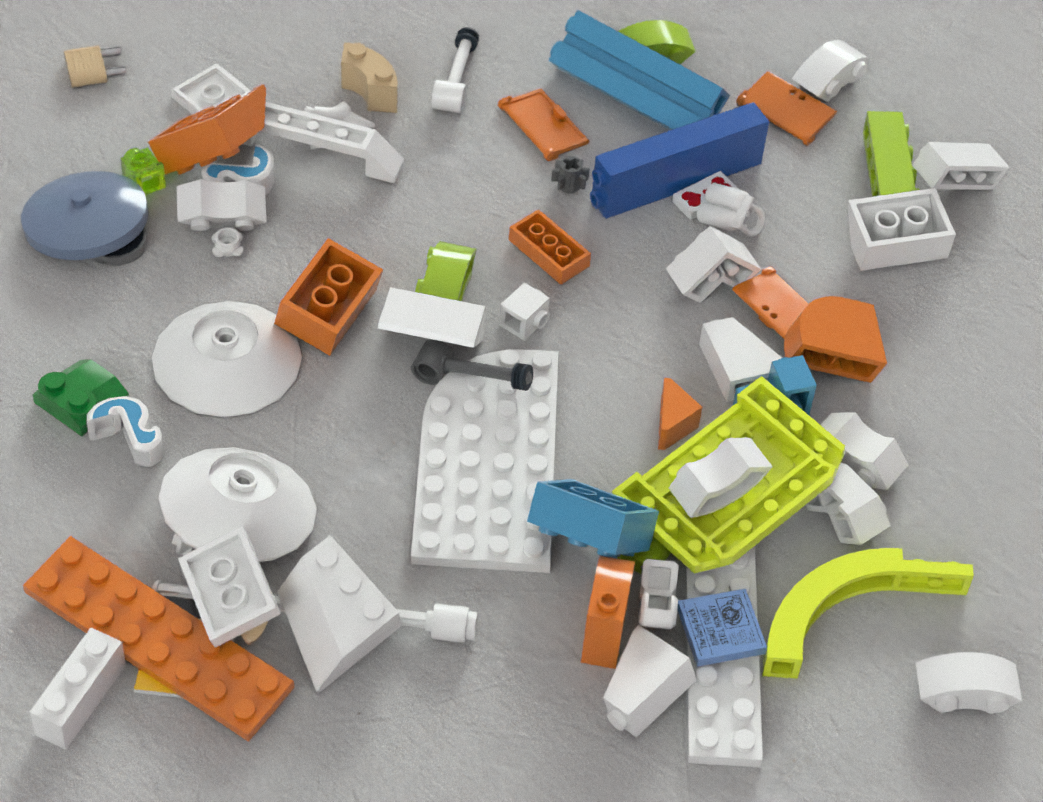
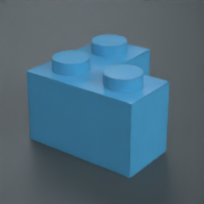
[733,355,817,415]

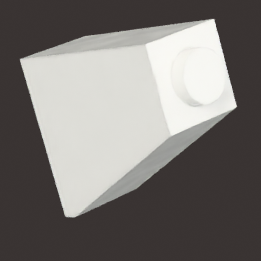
[699,317,782,402]
[603,625,697,737]

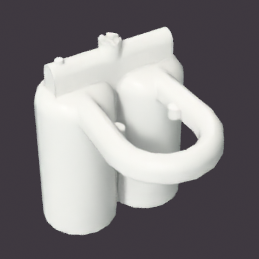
[697,183,765,237]

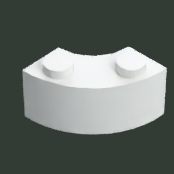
[792,40,870,102]
[177,179,266,231]
[821,412,909,490]
[669,438,773,518]
[916,652,1022,714]

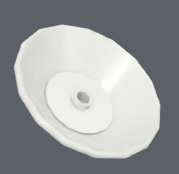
[151,301,302,418]
[158,447,317,562]

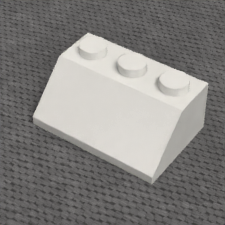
[847,188,956,271]

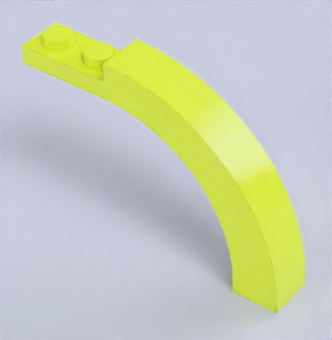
[762,548,974,679]

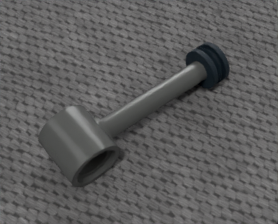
[411,339,533,391]

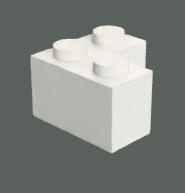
[666,226,761,303]

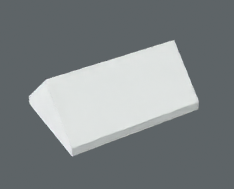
[378,287,485,348]

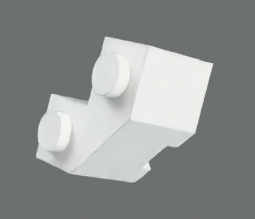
[806,463,891,545]

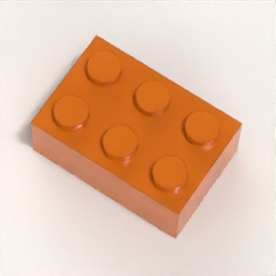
[274,238,383,356]

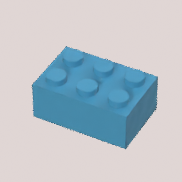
[527,479,659,558]

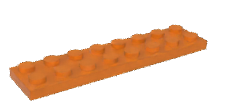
[23,536,295,742]

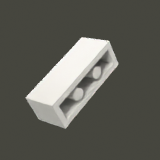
[912,142,1009,190]
[29,628,126,750]

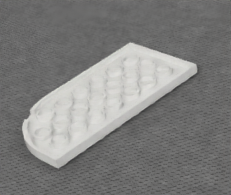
[411,349,558,573]

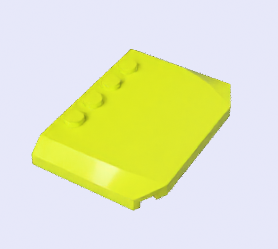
[612,376,845,574]

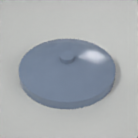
[21,171,149,260]

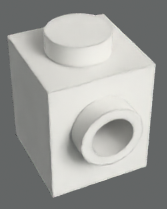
[499,282,550,341]

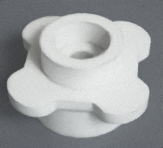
[212,228,244,257]

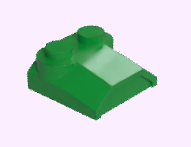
[32,359,129,437]

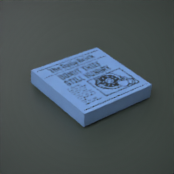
[677,588,767,667]

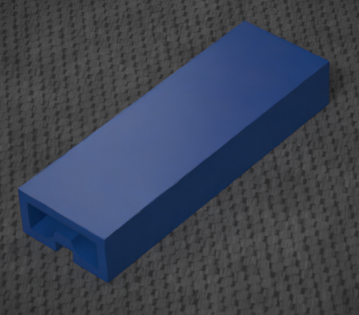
[590,102,769,219]

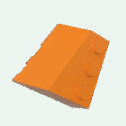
[148,84,266,175]

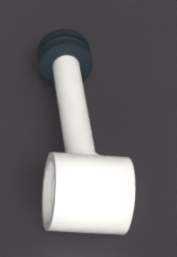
[431,27,479,113]

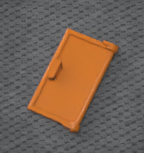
[736,71,837,146]
[498,88,590,161]
[732,266,809,339]

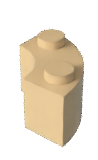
[341,42,398,113]

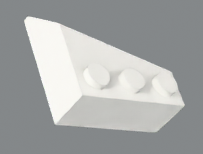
[277,535,401,694]

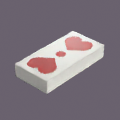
[672,171,739,220]

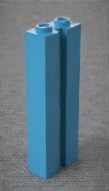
[548,10,730,130]

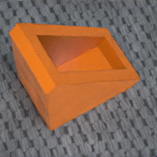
[658,378,702,450]

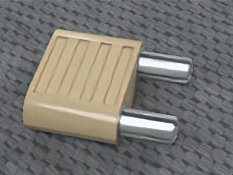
[64,45,127,88]

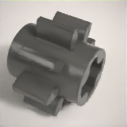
[551,156,590,194]

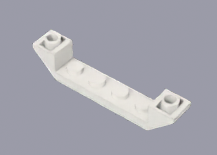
[243,102,404,183]

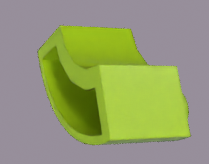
[618,20,696,64]
[415,241,477,301]

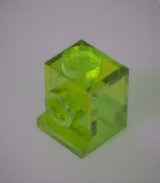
[120,147,166,195]

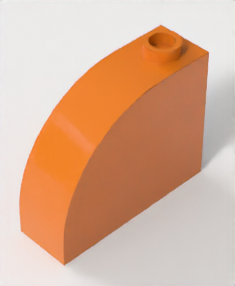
[784,296,887,383]
[581,555,635,669]

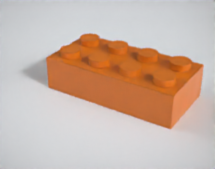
[509,209,591,285]

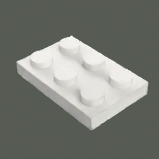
[178,526,281,647]

